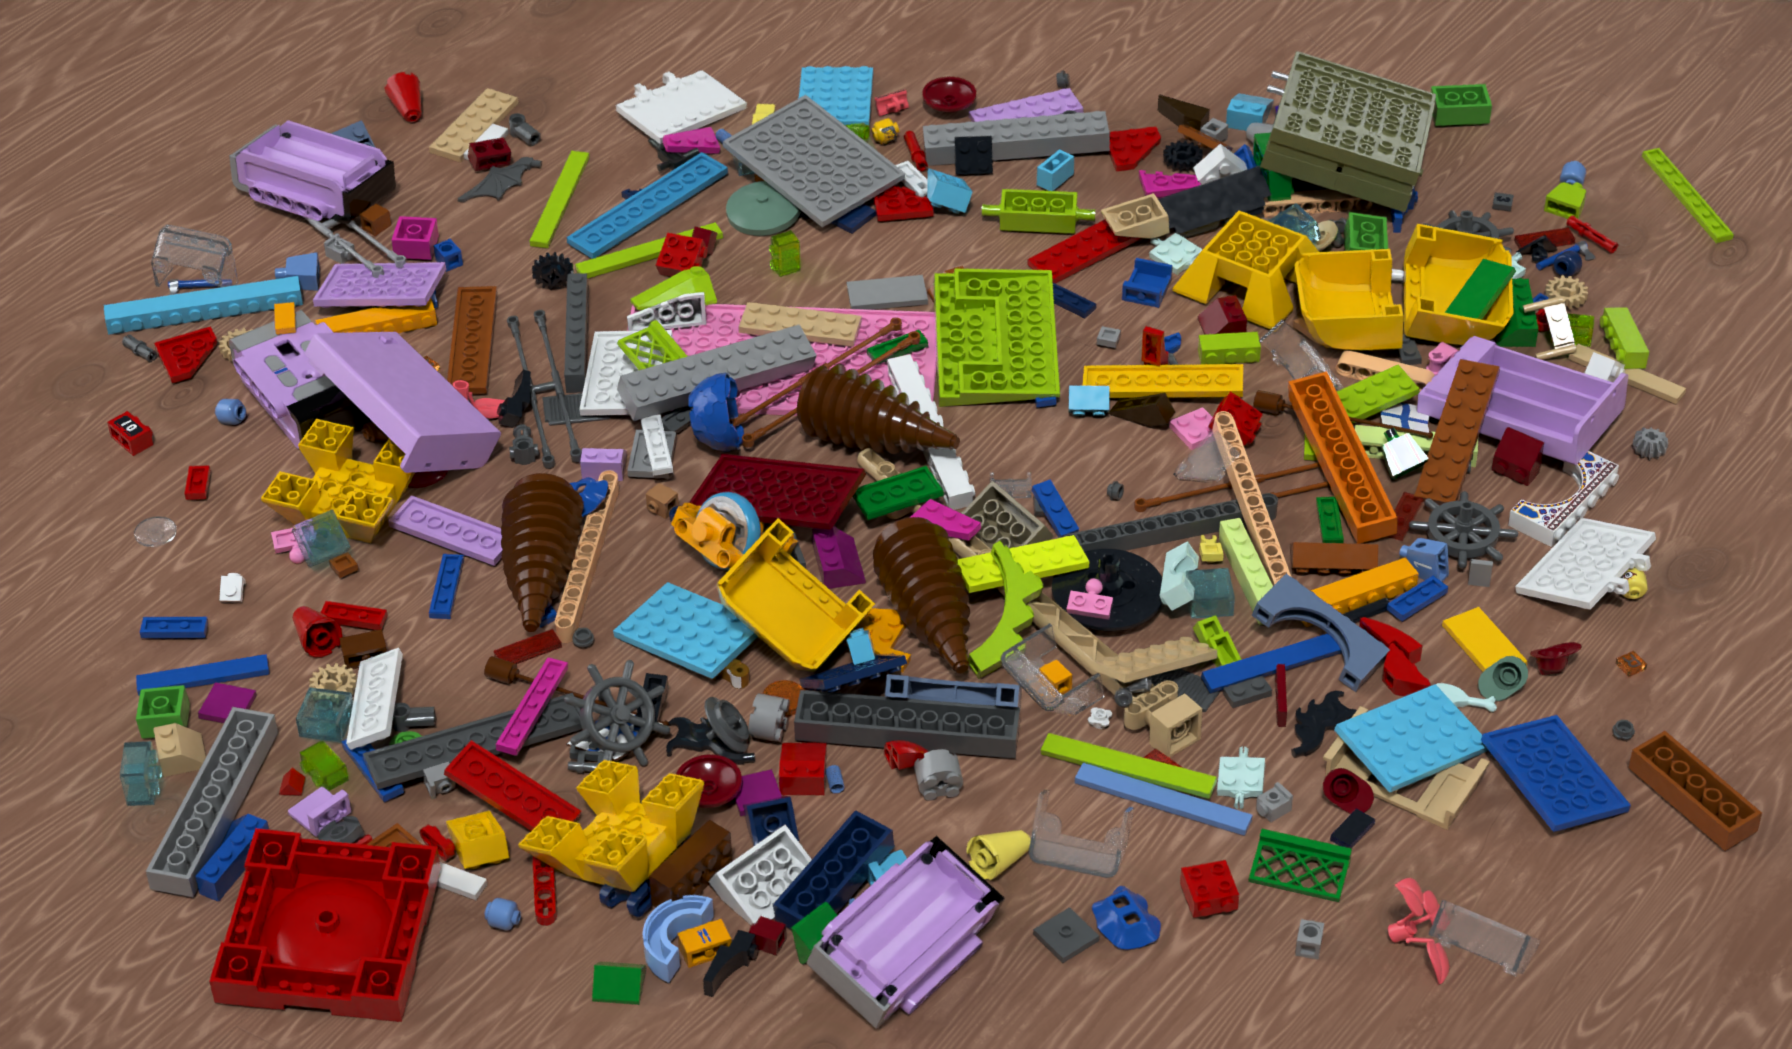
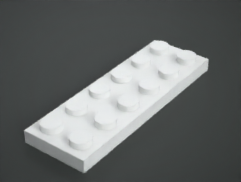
[346,648,403,750]

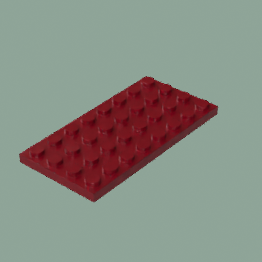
[689,454,866,530]

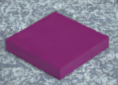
[198,682,257,723]
[734,769,782,816]

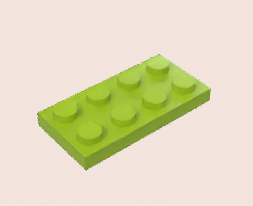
[1337,364,1419,424]

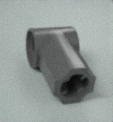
[509,113,541,146]
[392,703,436,732]

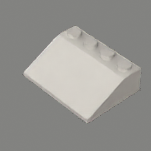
[709,825,812,925]

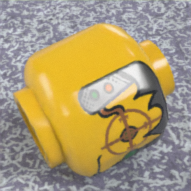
[871,118,899,145]

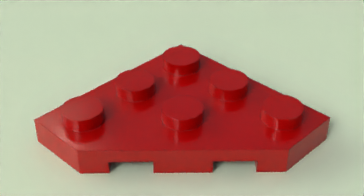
[1108,126,1161,172]
[873,185,934,221]
[154,326,218,383]

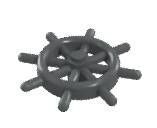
[1422,210,1514,254]
[1409,491,1518,568]
[564,660,670,766]

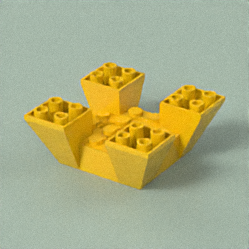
[1173,211,1319,331]
[261,419,415,543]
[518,760,704,892]

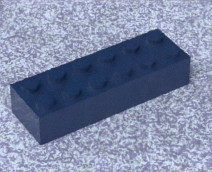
[773,810,895,930]

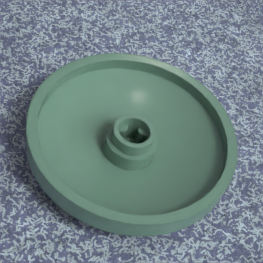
[726,181,801,236]

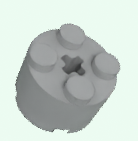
[749,693,790,742]
[914,749,963,801]

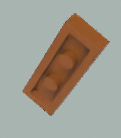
[1177,125,1233,152]

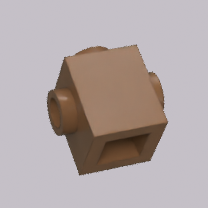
[646,483,679,519]

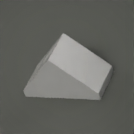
[1468,559,1493,587]

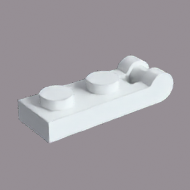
[896,161,927,198]

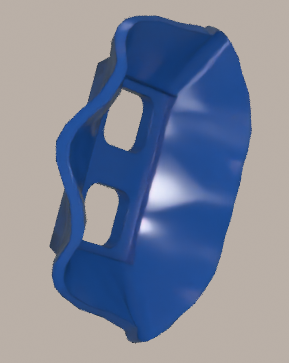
[570,477,608,517]
[1092,886,1161,950]

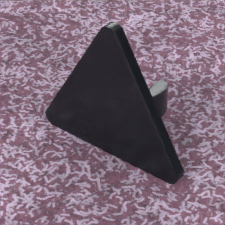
[1516,236,1557,262]

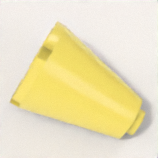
[966,830,1031,880]

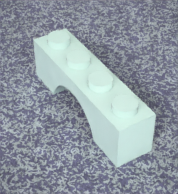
[1160,541,1199,610]

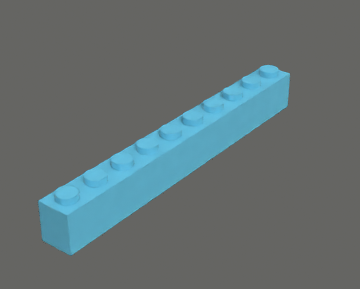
[104,276,303,335]

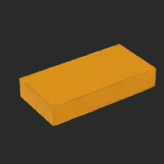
[274,302,296,335]

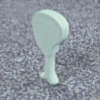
[1436,683,1497,712]

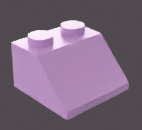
[580,448,627,481]

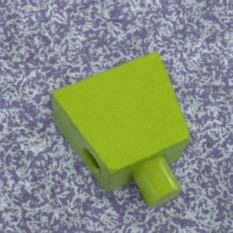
[1544,182,1587,219]

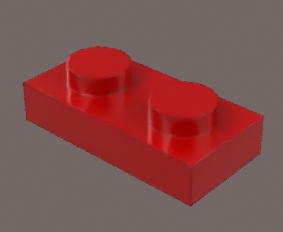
[184,465,211,500]

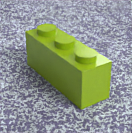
[1198,332,1261,364]

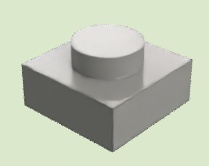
[1097,326,1121,348]

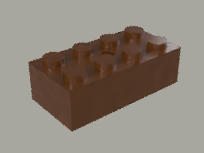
[649,820,733,908]

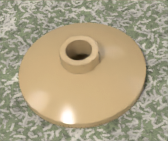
[1306,221,1338,251]

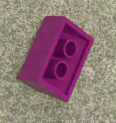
[812,526,866,589]

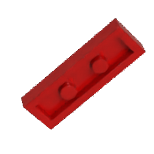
[320,601,388,630]

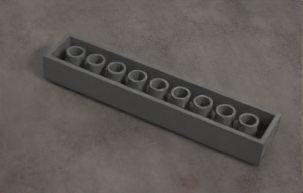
[794,690,1020,758]

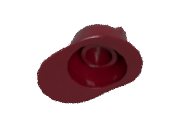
[1530,642,1582,675]
[1323,768,1374,814]

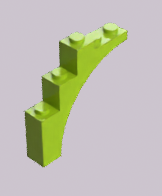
[968,541,1043,679]

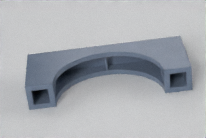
[1252,574,1390,692]
[885,674,1022,708]

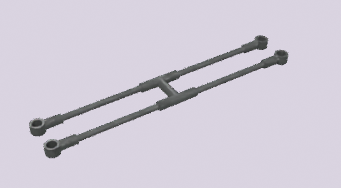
[507,310,582,468]

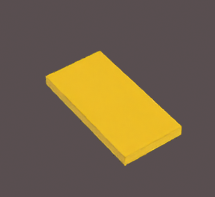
[1442,607,1528,672]

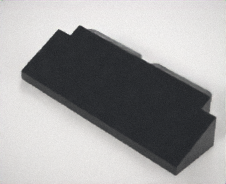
[1158,166,1271,238]

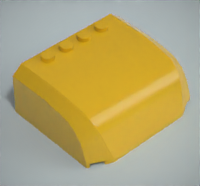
[1404,224,1513,345]
[1294,249,1403,351]
[716,518,875,672]

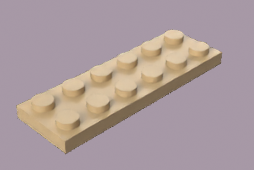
[429,88,518,162]
[739,302,862,347]
[1093,637,1217,683]

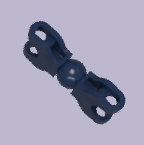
[599,835,692,917]

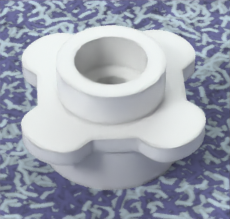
[1088,707,1112,729]

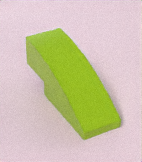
[1193,615,1241,667]

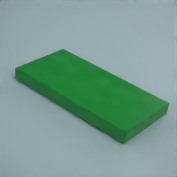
[1444,259,1516,320]
[852,466,944,520]

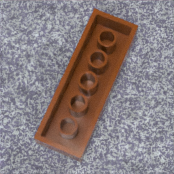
[1628,731,1762,851]

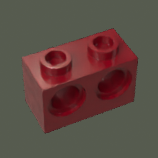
[467,137,511,171]

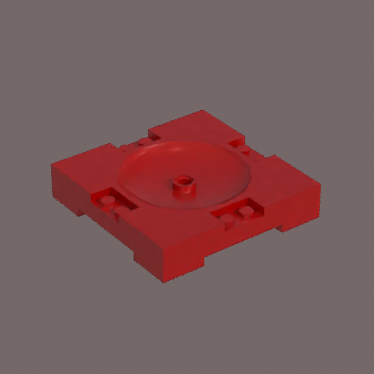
[209,828,441,1022]

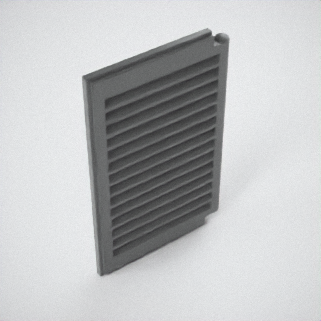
[542,393,612,426]
[1147,668,1221,713]

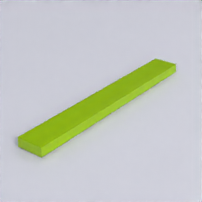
[1642,148,1734,243]
[529,151,590,248]
[575,222,723,279]
[1041,733,1217,799]

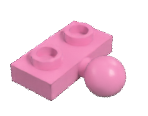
[271,524,317,564]
[1067,579,1113,620]

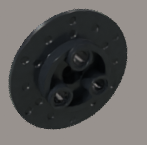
[1052,549,1163,631]

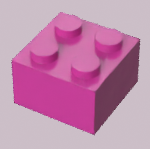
[392,216,439,260]

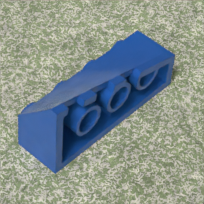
[195,814,269,902]

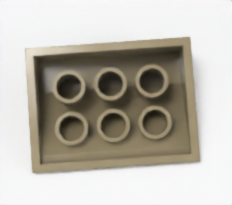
[962,481,1054,549]

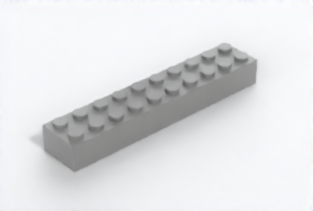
[923,111,1110,166]
[617,325,817,421]
[146,707,278,897]

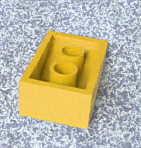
[446,810,509,869]

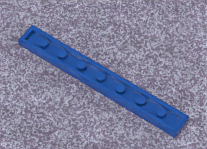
[1201,633,1342,693]

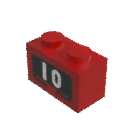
[107,411,153,456]

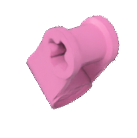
[1426,342,1460,376]

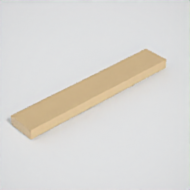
[1568,344,1686,404]

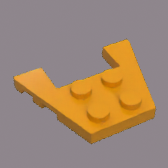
[856,608,911,672]

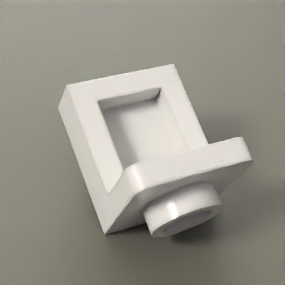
[219,573,246,603]

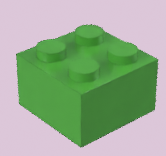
[136,685,190,739]

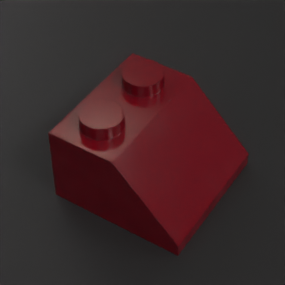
[1197,295,1247,335]
[1492,427,1545,486]

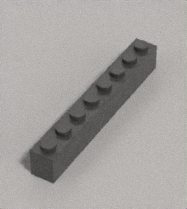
[564,273,588,393]

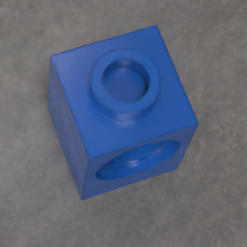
[434,239,463,272]

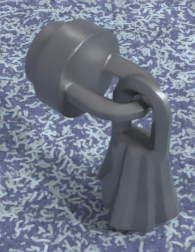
[1329,218,1347,247]
[1114,677,1152,707]

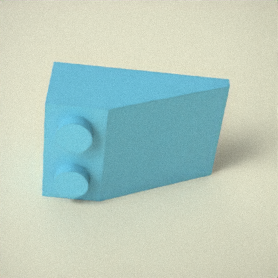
[1226,93,1274,131]
[927,168,973,213]

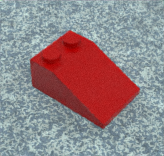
[779,743,827,795]

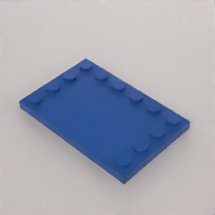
[1481,715,1631,832]

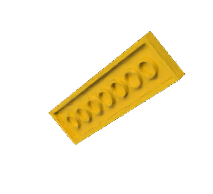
[1082,364,1243,398]

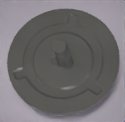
[704,697,749,753]

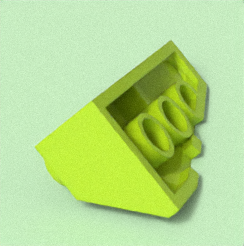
[630,266,717,310]

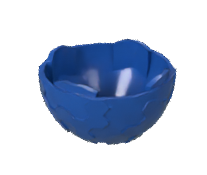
[688,372,744,452]

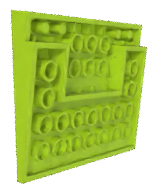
[933,269,1060,407]

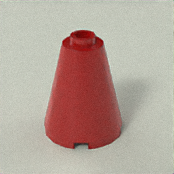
[384,72,422,122]
[292,606,343,657]

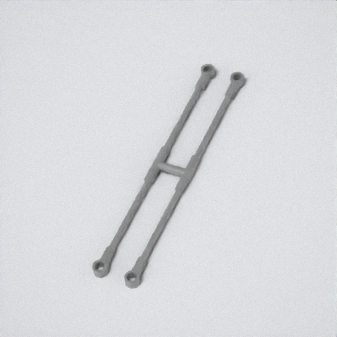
[303,214,406,278]

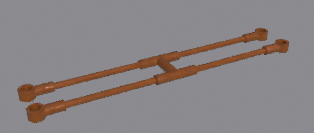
[729,317,920,448]
[1134,462,1330,518]

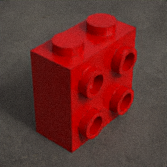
[655,232,708,277]
[1208,391,1263,446]
[1180,860,1239,918]

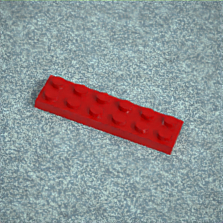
[1027,219,1141,284]
[444,740,582,831]

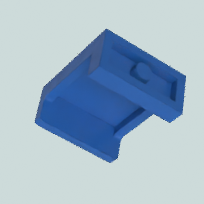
[1122,258,1173,308]

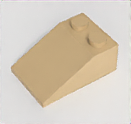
[1101,193,1169,239]

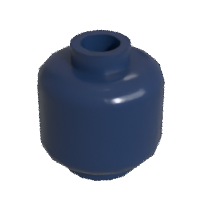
[1553,250,1582,278]

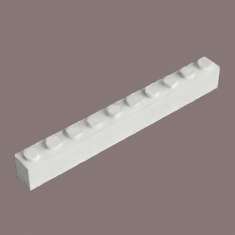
[887,354,975,510]

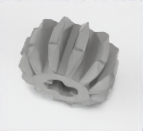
[1632,427,1668,460]

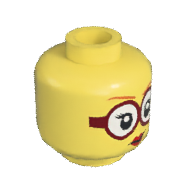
[1620,568,1648,599]

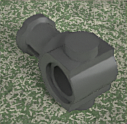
[509,424,539,465]

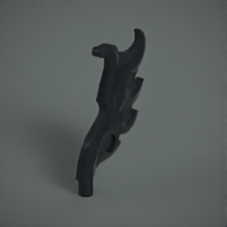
[1291,690,1357,757]
[666,717,755,764]

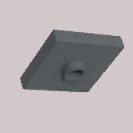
[1033,907,1099,963]

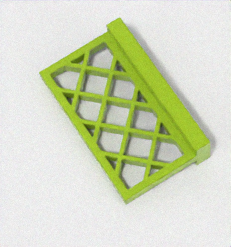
[617,320,688,370]

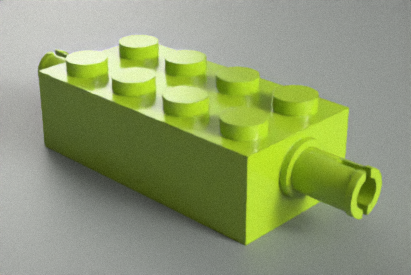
[982,189,1095,234]

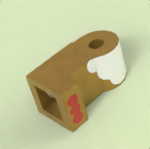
[713,659,749,689]

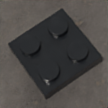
[954,135,993,174]

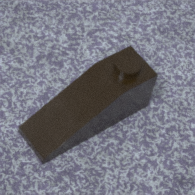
[1157,95,1210,132]
[1109,393,1175,426]

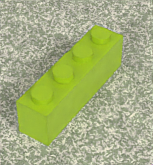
[1600,307,1649,369]

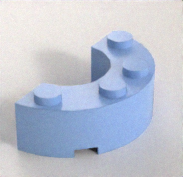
[643,895,714,983]

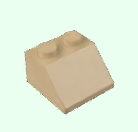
[153,723,206,777]

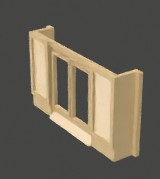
[1323,706,1490,830]

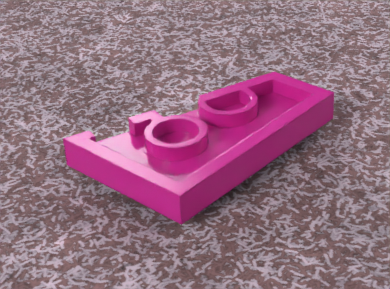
[662,127,721,154]
[1139,170,1201,197]
[911,499,981,540]

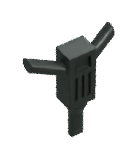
[648,138,699,171]

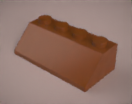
[1290,542,1378,573]

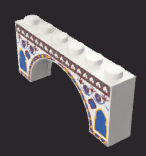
[1508,451,1619,547]

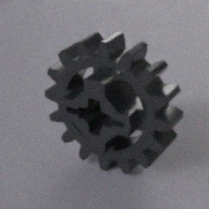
[1163,140,1203,171]
[532,252,574,290]

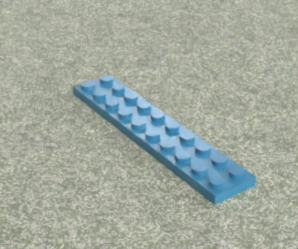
[567,152,728,259]

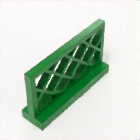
[1248,829,1352,903]

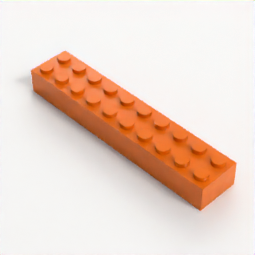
[1288,371,1397,544]

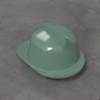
[1478,656,1528,701]

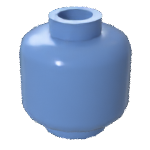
[1560,161,1586,185]
[215,399,246,425]
[485,898,521,931]

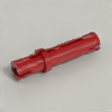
[903,131,928,171]
[1566,215,1618,254]

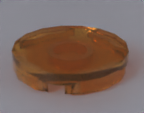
[763,680,804,717]

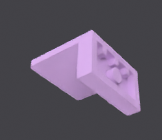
[288,787,351,837]

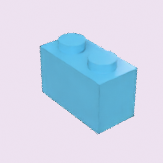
[1037,149,1074,191]
[1068,386,1109,416]
[847,628,876,665]

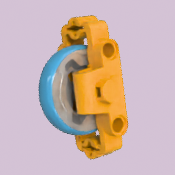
[671,492,763,570]

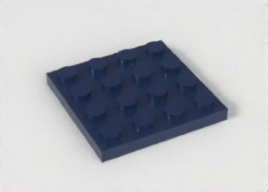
[799,654,907,692]

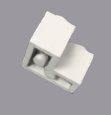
[1194,144,1247,184]
[1585,352,1625,382]

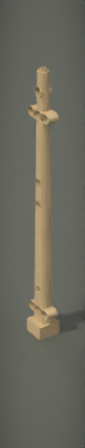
[857,448,1202,759]

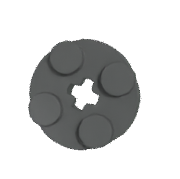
[318,816,364,843]

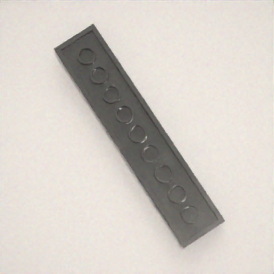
[363,693,582,789]

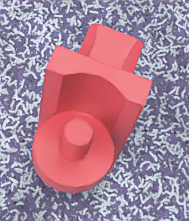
[874,89,909,116]

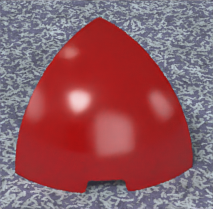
[884,740,929,770]

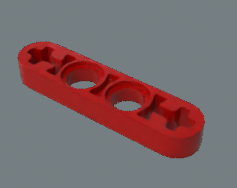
[532,856,557,926]

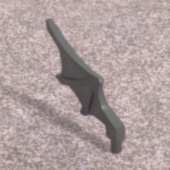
[458,157,542,202]

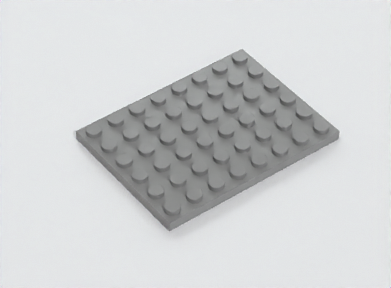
[723,95,905,227]

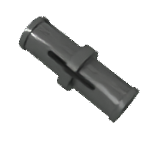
[122,334,157,362]

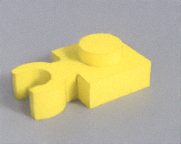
[1199,535,1224,563]

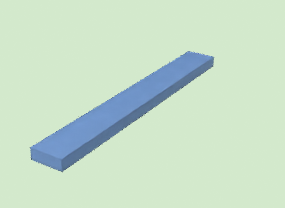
[1075,763,1253,836]

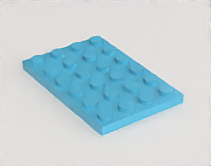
[798,66,873,128]
[613,582,758,679]
[1334,684,1489,793]

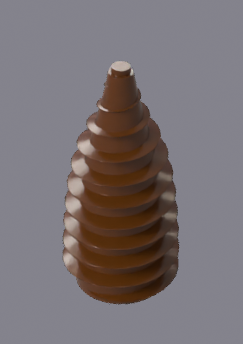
[797,364,960,454]
[501,473,584,632]
[873,517,970,674]

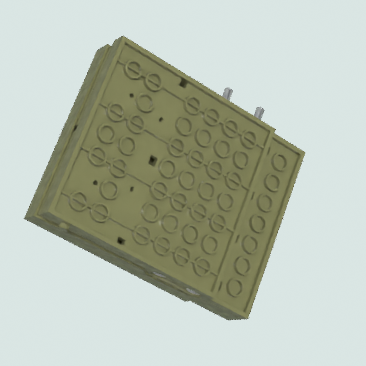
[1260,51,1436,212]

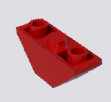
[1382,643,1431,697]

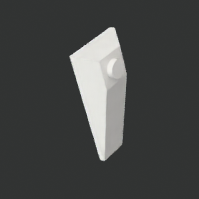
[627,292,706,331]

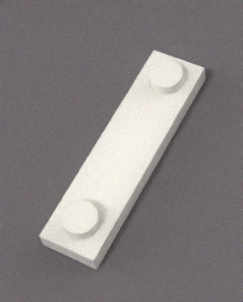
[641,415,673,476]

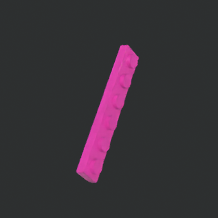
[496,657,568,756]

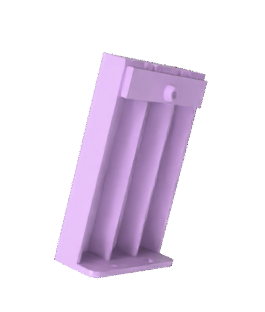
[304,332,501,473]
[1417,336,1628,465]

